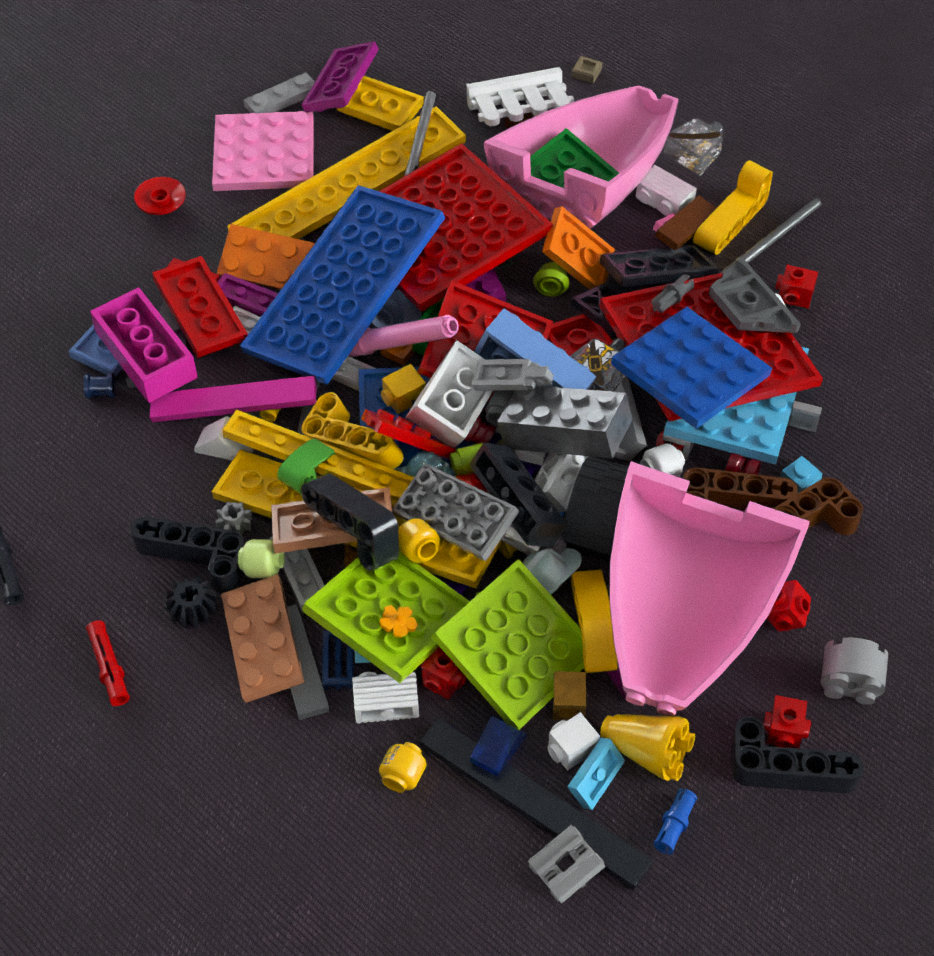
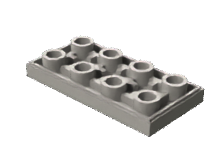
[392,463,519,562]

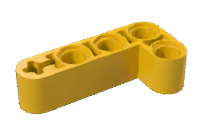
[693,160,773,255]
[301,392,404,469]
[571,569,618,673]

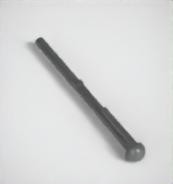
[718,198,821,274]

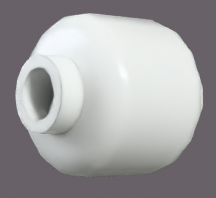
[640,443,685,477]

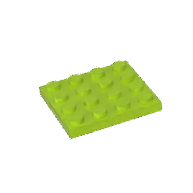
[302,551,470,684]
[431,559,584,732]

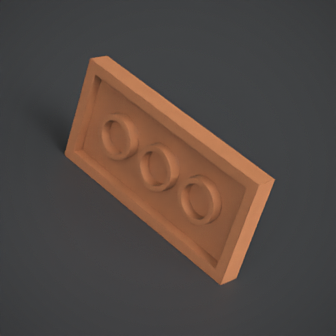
[271,487,393,554]
[221,574,305,703]

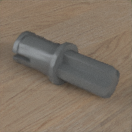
[651,275,694,313]

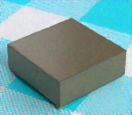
[571,56,603,84]

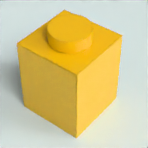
[381,364,426,414]

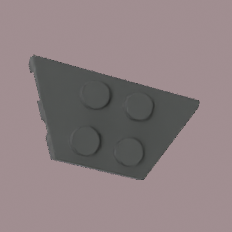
[708,257,801,333]

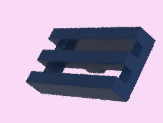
[322,630,354,690]

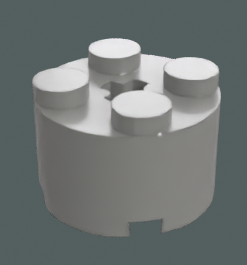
[820,637,888,705]

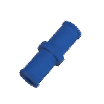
[653,788,697,855]

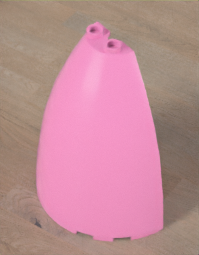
[484,86,679,229]
[609,462,810,716]

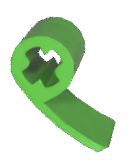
[277,438,335,494]

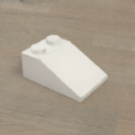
[406,340,493,448]

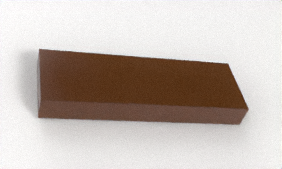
[655,196,716,251]

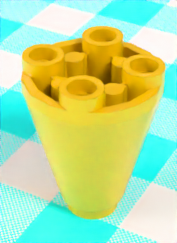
[600,714,695,781]

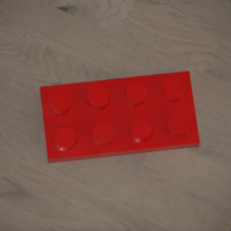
[152,256,248,358]

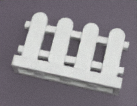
[466,67,574,126]

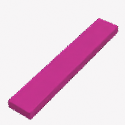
[149,376,317,422]

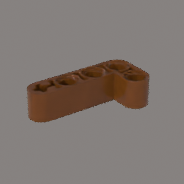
[683,468,798,512]
[773,477,863,535]

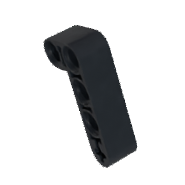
[301,473,399,571]
[130,517,245,594]
[731,716,864,793]

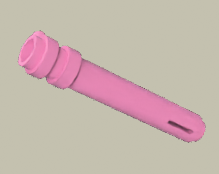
[348,315,459,357]

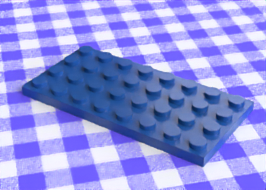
[240,185,445,385]

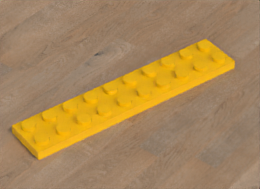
[227,106,466,239]
[211,450,501,589]

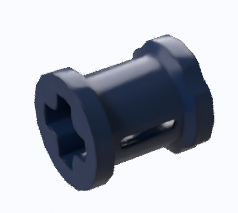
[83,373,116,398]

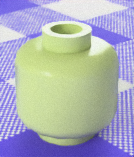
[238,539,285,579]

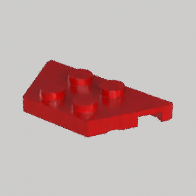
[361,409,456,459]

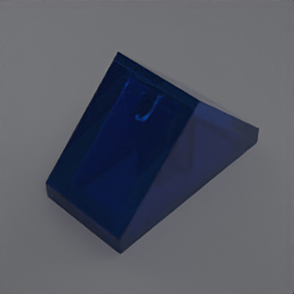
[470,716,527,776]

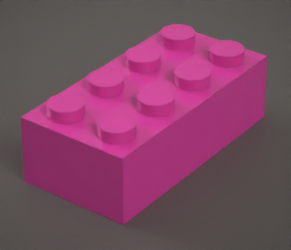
[90,287,198,403]

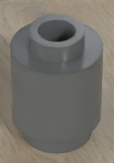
[485,390,515,428]

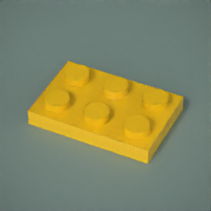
[337,76,424,131]

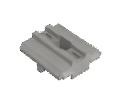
[527,825,606,904]

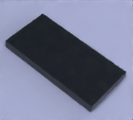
[600,245,719,287]

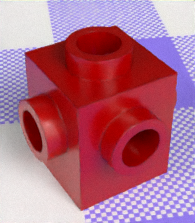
[775,264,818,309]
[766,580,811,632]
[421,647,467,700]
[763,695,811,749]

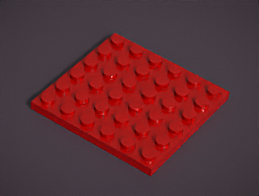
[379,143,553,312]
[599,273,823,422]

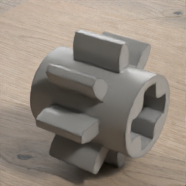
[215,502,252,535]

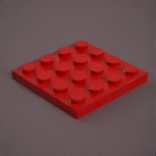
[417,280,553,401]

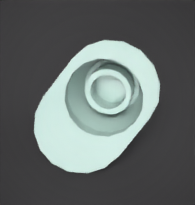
[523,548,582,595]

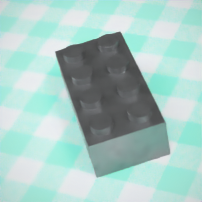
[497,386,633,459]

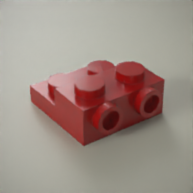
[547,314,615,364]

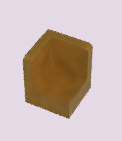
[553,671,586,720]

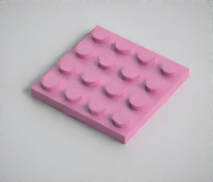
[212,111,314,191]

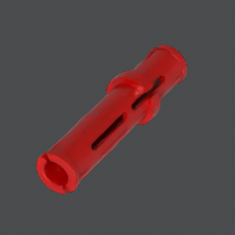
[86,620,130,706]

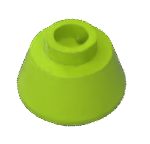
[533,262,569,297]

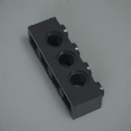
[469,443,568,547]

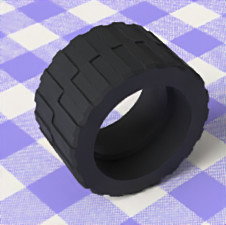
[563,456,629,555]

